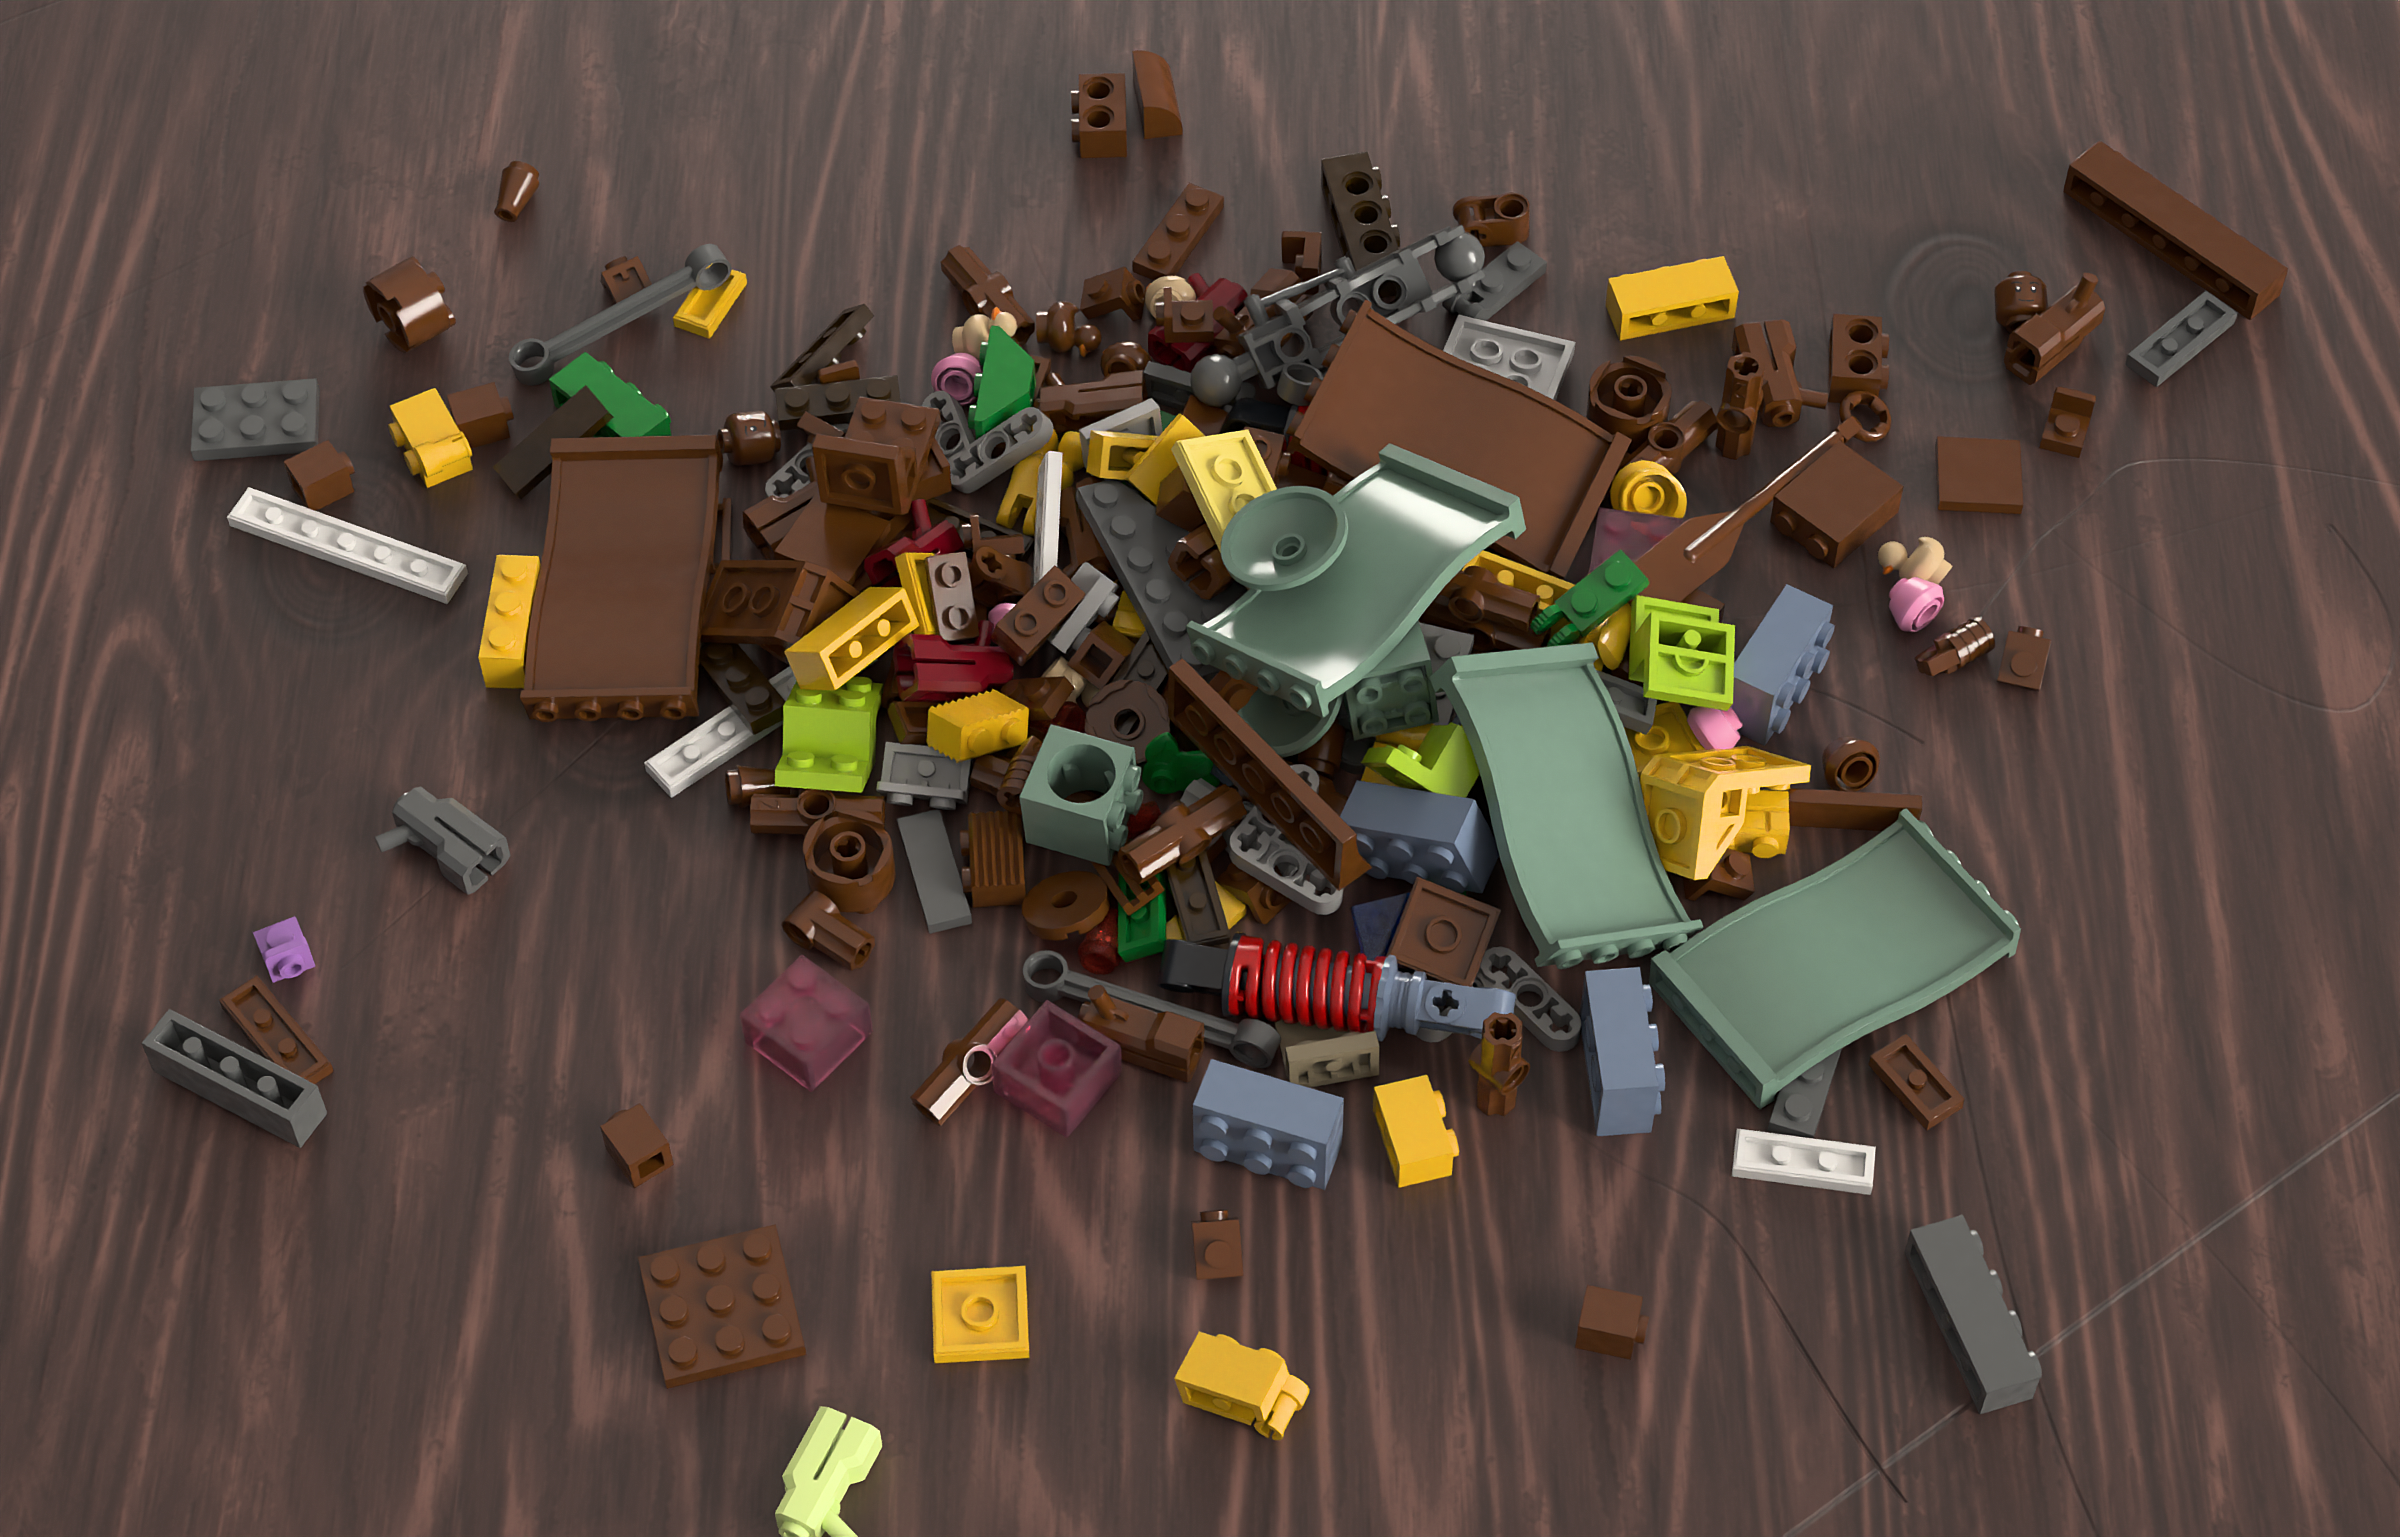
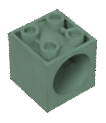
[1343,620,1440,741]
[1019,724,1143,866]

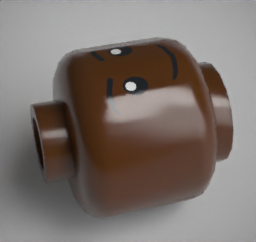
[1994,271,2048,333]
[717,411,781,466]

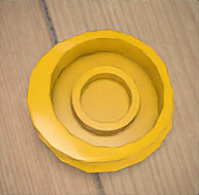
[1610,460,1687,535]

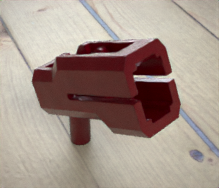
[1148,273,1248,373]
[864,499,964,587]
[893,620,1014,703]

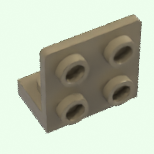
[1274,1018,1379,1088]

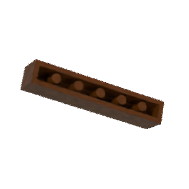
[2063,140,2288,320]

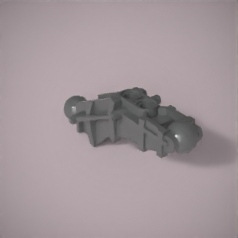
[1190,225,1486,407]

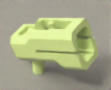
[775,1406,882,1537]

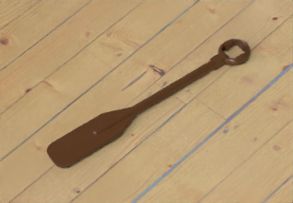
[1628,390,1892,606]

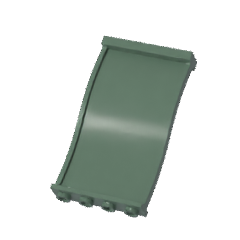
[1186,443,1526,718]
[1429,643,1703,969]
[1649,808,2021,1109]

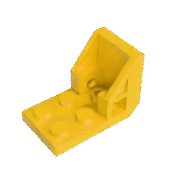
[1640,746,1811,880]

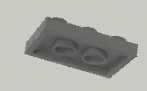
[191,378,320,461]

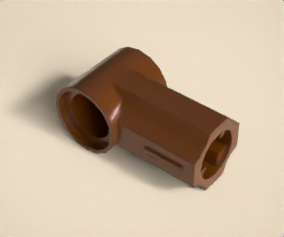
[781,890,875,971]

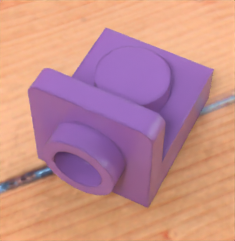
[253,916,315,983]

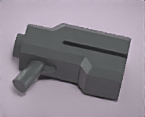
[375,786,511,895]

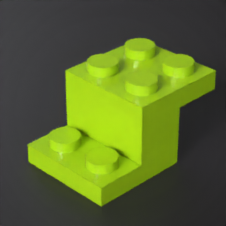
[1629,595,1735,711]
[775,677,883,793]
[1361,722,1481,798]

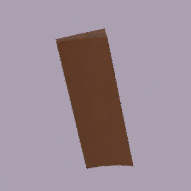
[1168,658,1372,891]

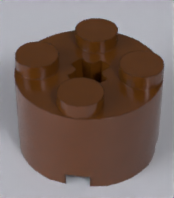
[363,256,456,353]
[1586,356,1672,454]
[803,809,896,915]

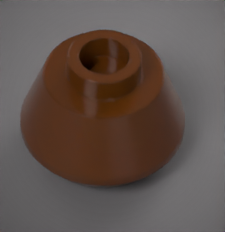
[1822,736,1880,792]

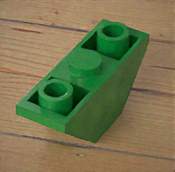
[968,325,1036,440]

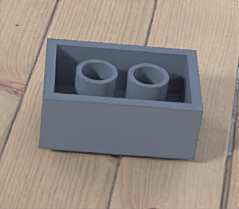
[1731,584,1835,746]
[1340,780,1499,893]
[1579,967,1665,1136]
[1193,1059,1344,1190]

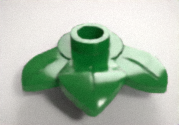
[1142,732,1220,794]

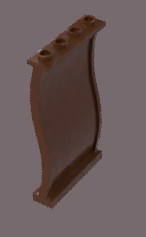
[1286,299,1632,580]
[520,435,723,722]

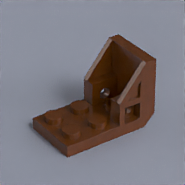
[812,397,941,515]
[701,560,861,677]

